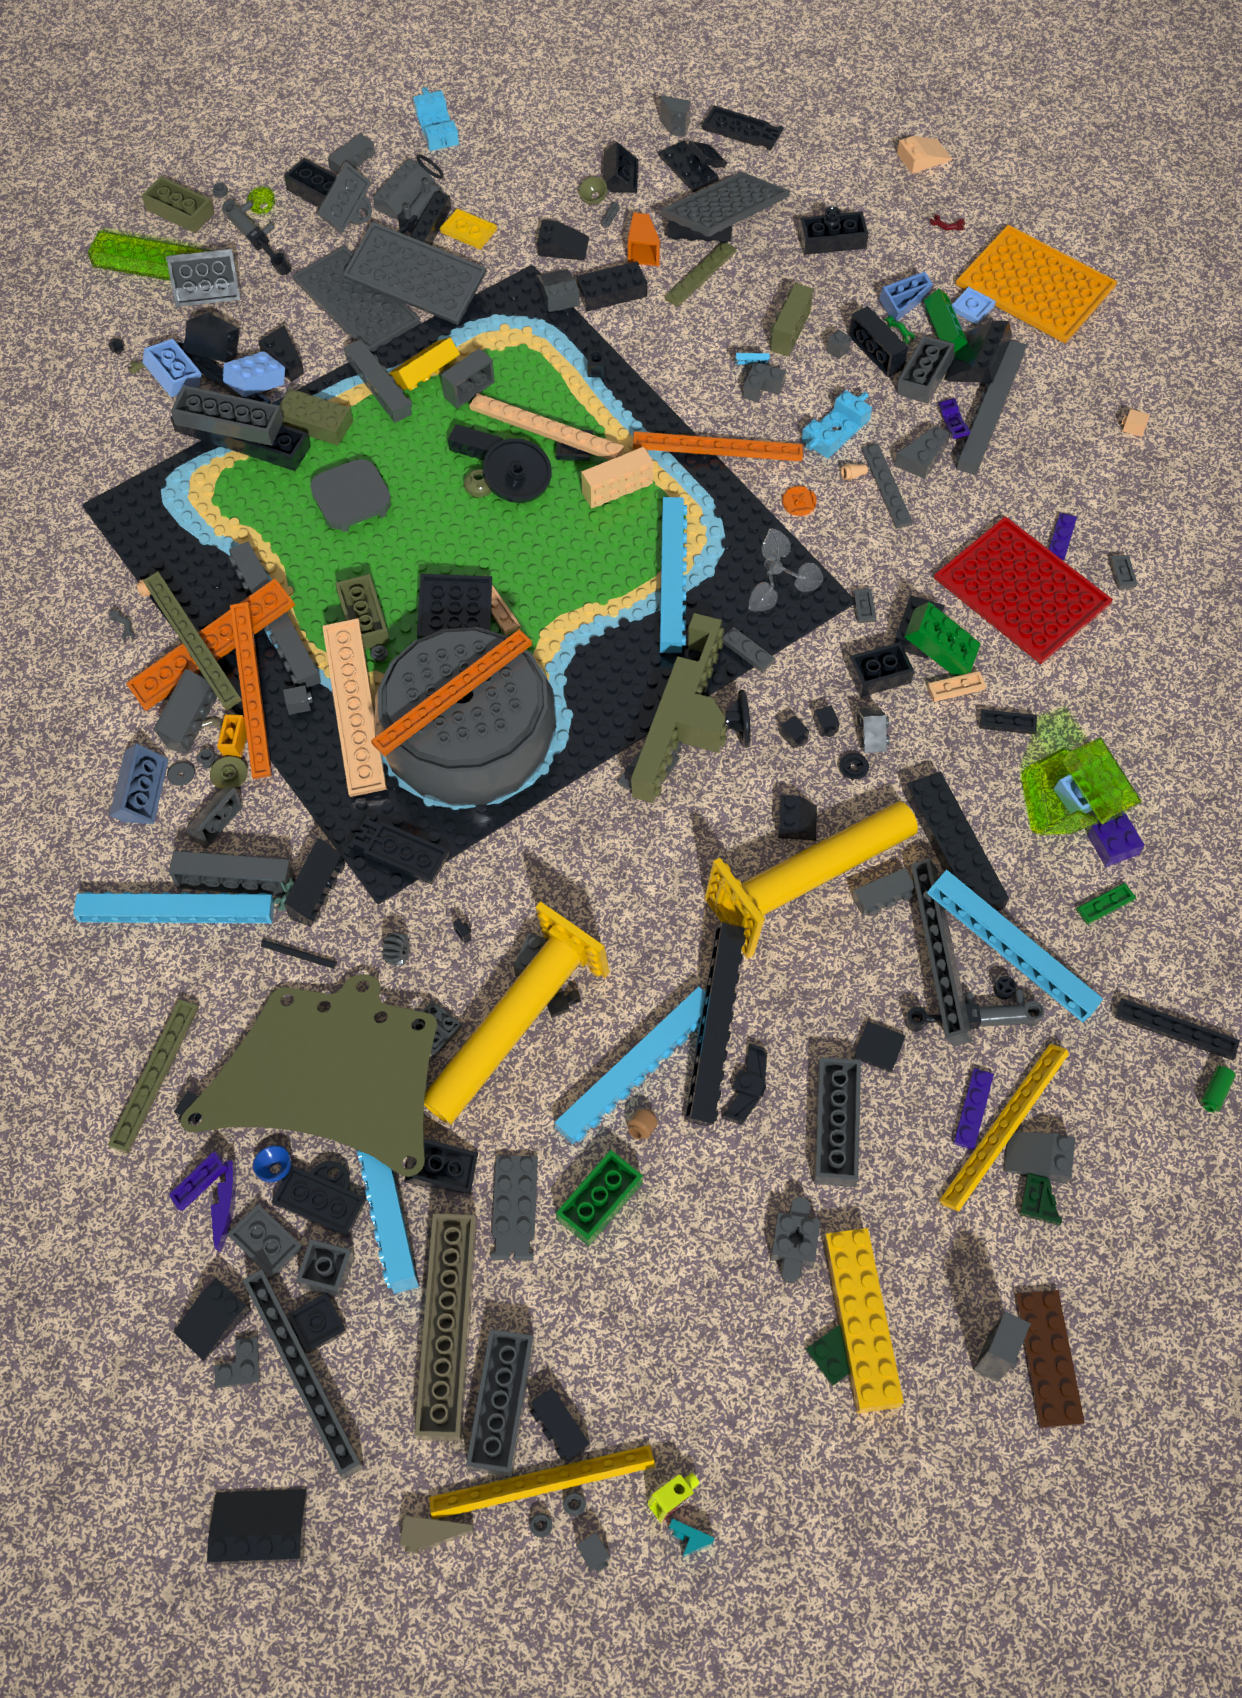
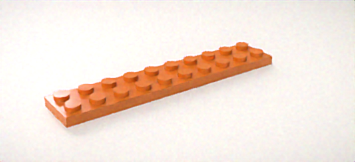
[126,578,295,711]

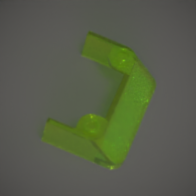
[1021,747,1098,836]

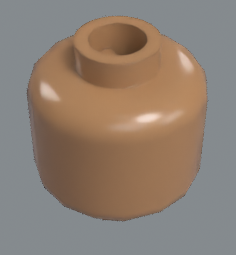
[627,1108,658,1139]

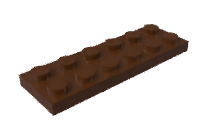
[1015,1290,1085,1429]

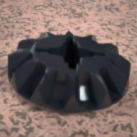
[839,753,869,781]

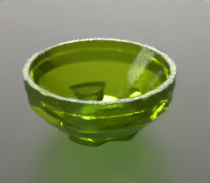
[247,187,275,214]

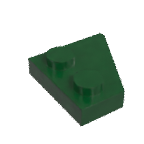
[1019,1173,1062,1226]
[806,1325,850,1387]

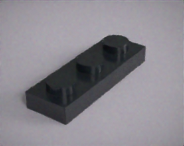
[980,709,1037,734]

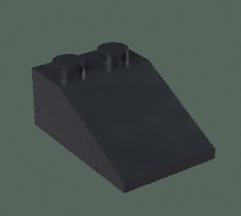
[537,220,589,261]
[404,1138,478,1194]
[174,1278,251,1361]

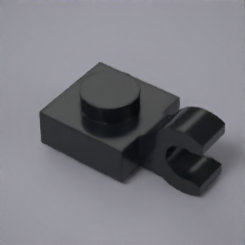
[547,990,581,1018]

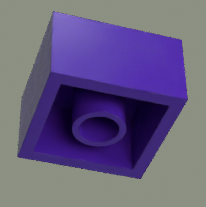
[1087,813,1145,867]

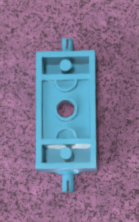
[413,87,459,151]
[802,390,872,459]

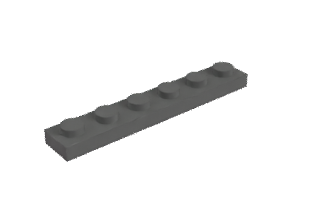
[862,443,913,529]

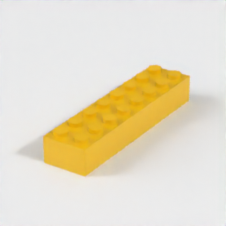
[824,1228,904,1414]

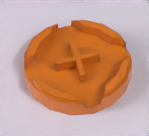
[782,486,817,516]

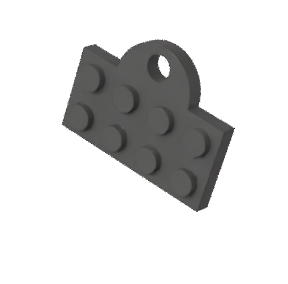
[316,162,372,234]

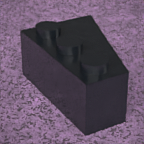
[258,325,304,382]

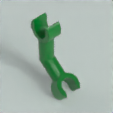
[884,316,915,344]

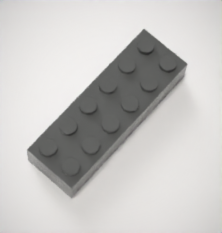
[171,385,284,446]
[169,850,295,896]
[814,1057,861,1187]
[466,1329,535,1477]

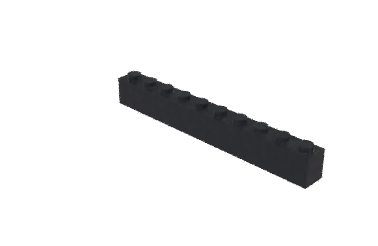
[684,922,746,1126]

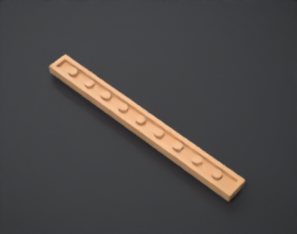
[469,393,624,460]

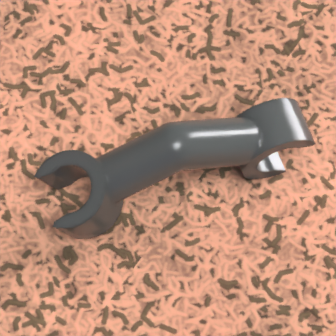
[108,609,135,643]

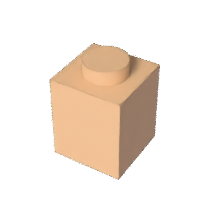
[1121,409,1150,437]

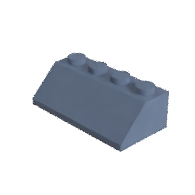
[109,743,169,824]

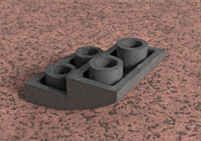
[411,1001,462,1058]

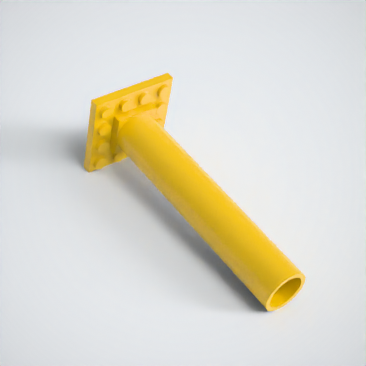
[704,801,918,959]
[424,901,610,1126]

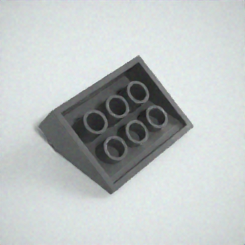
[166,249,242,307]

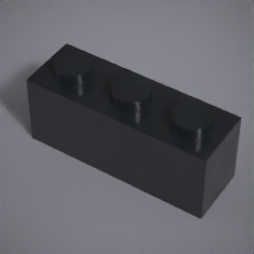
[448,424,503,460]
[529,1387,591,1463]

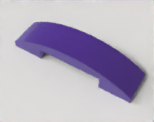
[938,398,970,439]

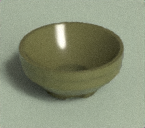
[579,177,608,205]
[464,469,492,497]

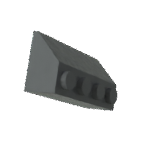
[373,158,436,220]
[153,669,217,753]

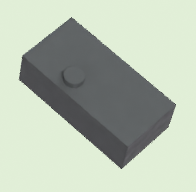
[898,336,954,404]
[973,1311,1031,1383]

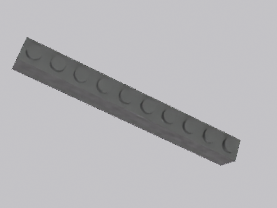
[955,340,1027,475]
[228,541,321,689]
[911,858,973,1047]
[243,1269,364,1480]

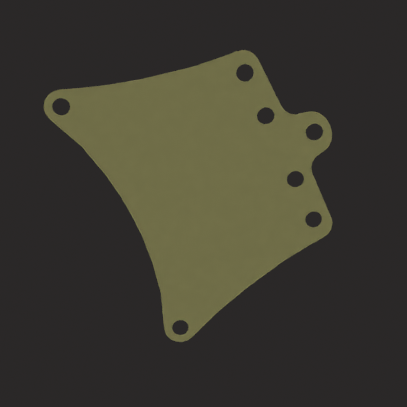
[180,974,437,1176]

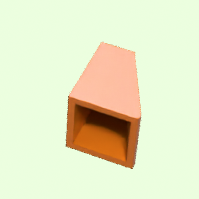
[628,212,660,266]

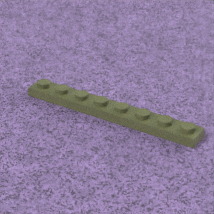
[108,999,199,1154]

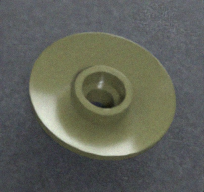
[210,756,248,789]

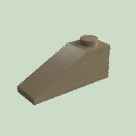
[400,1516,474,1554]

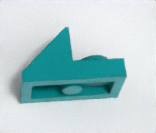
[668,1519,715,1558]

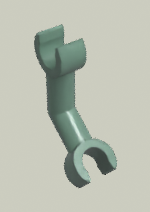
[273,878,294,911]

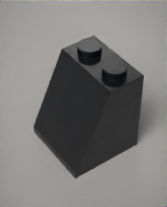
[184,312,239,363]

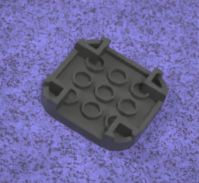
[310,459,392,532]

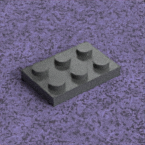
[227,1204,303,1279]

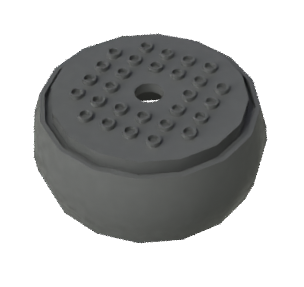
[375,627,557,806]

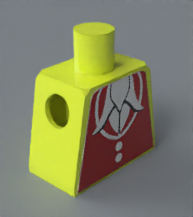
[647,1473,700,1523]

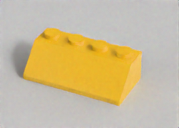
[388,337,460,391]

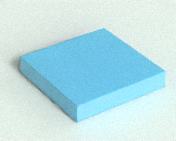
[735,353,770,365]

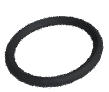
[416,155,444,179]

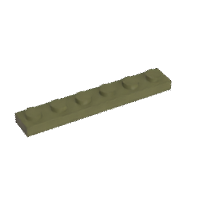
[665,242,737,307]

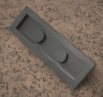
[722,627,775,673]

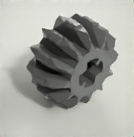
[381,932,411,966]

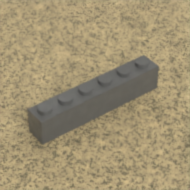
[343,339,412,423]

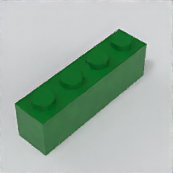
[924,288,968,353]

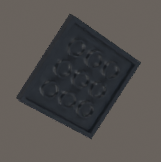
[417,574,492,639]

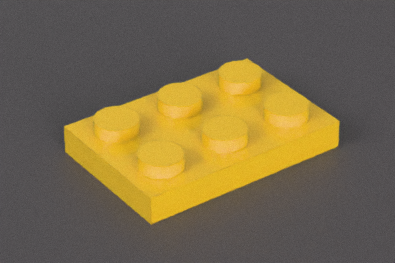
[440,208,497,250]

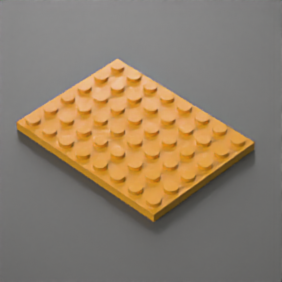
[956,225,1118,344]

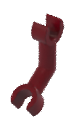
[930,214,965,231]

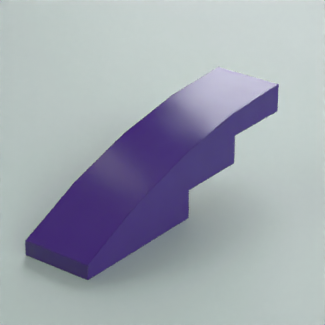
[211,1160,237,1251]

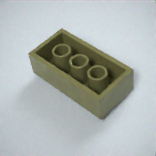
[141,176,214,233]
[769,283,814,357]
[279,389,353,446]
[335,574,390,650]

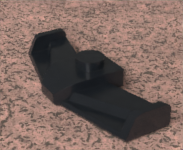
[722,1043,768,1125]

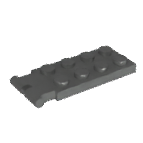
[491,1155,538,1261]

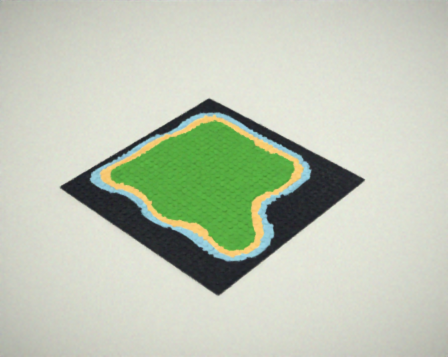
[82,265,855,904]

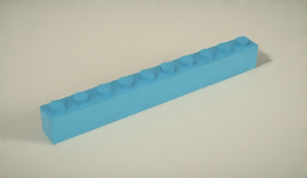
[660,497,687,653]
[927,869,1103,1023]
[73,892,274,923]
[555,987,705,1145]

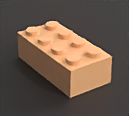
[581,447,653,509]

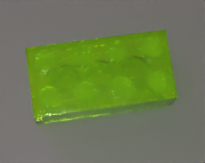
[1062,737,1142,825]

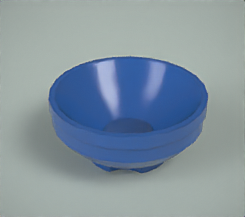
[253,1145,291,1183]

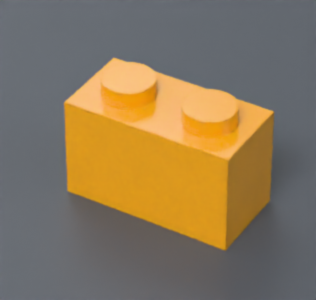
[217,714,247,759]

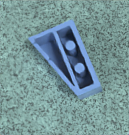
[879,271,933,321]

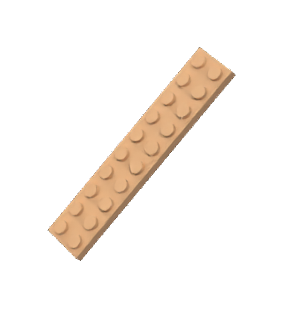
[322,619,387,797]

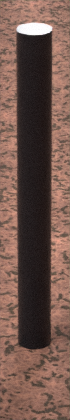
[261,940,337,969]

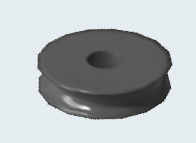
[167,762,195,786]

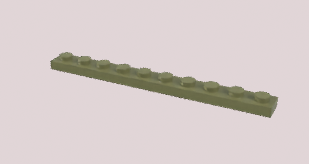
[143,571,242,710]

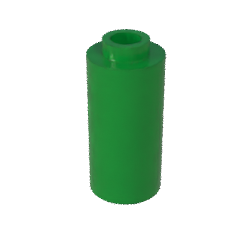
[1200,1066,1236,1113]

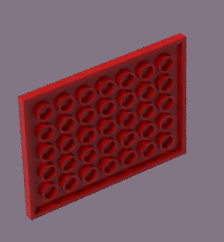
[934,516,1113,664]

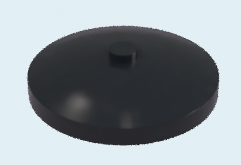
[483,438,552,503]

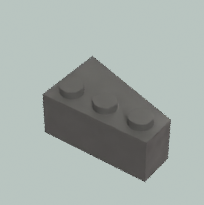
[894,426,951,479]

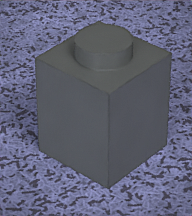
[826,329,851,359]
[283,685,313,715]
[576,1532,611,1573]

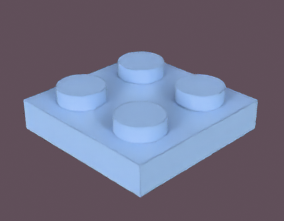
[952,287,996,325]

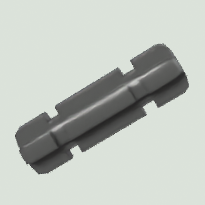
[601,202,620,228]

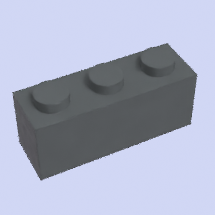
[327,134,375,174]
[852,868,916,916]

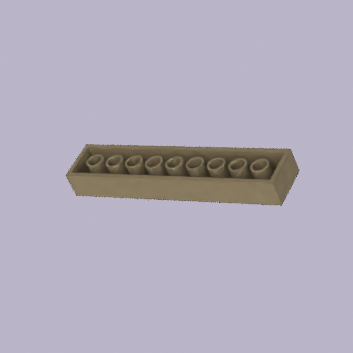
[414,1214,477,1442]

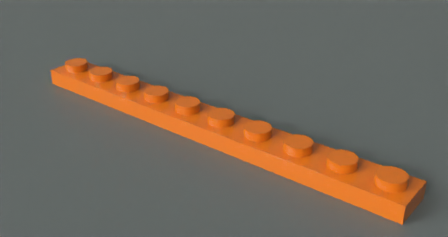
[633,431,803,461]
[230,602,272,779]
[371,630,532,757]

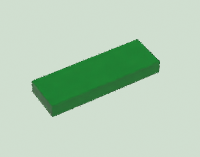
[1076,883,1136,925]

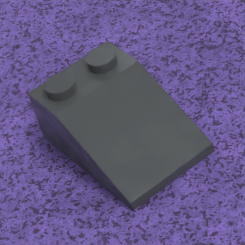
[537,269,580,312]
[1004,1132,1076,1184]

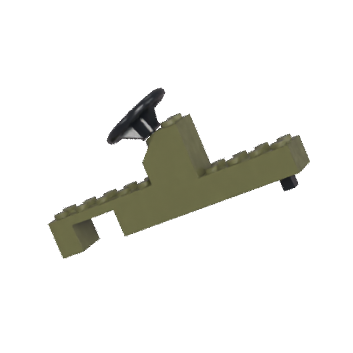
[624,613,751,803]

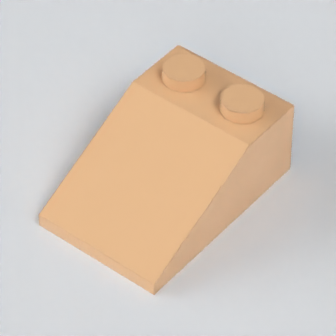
[897,136,952,174]

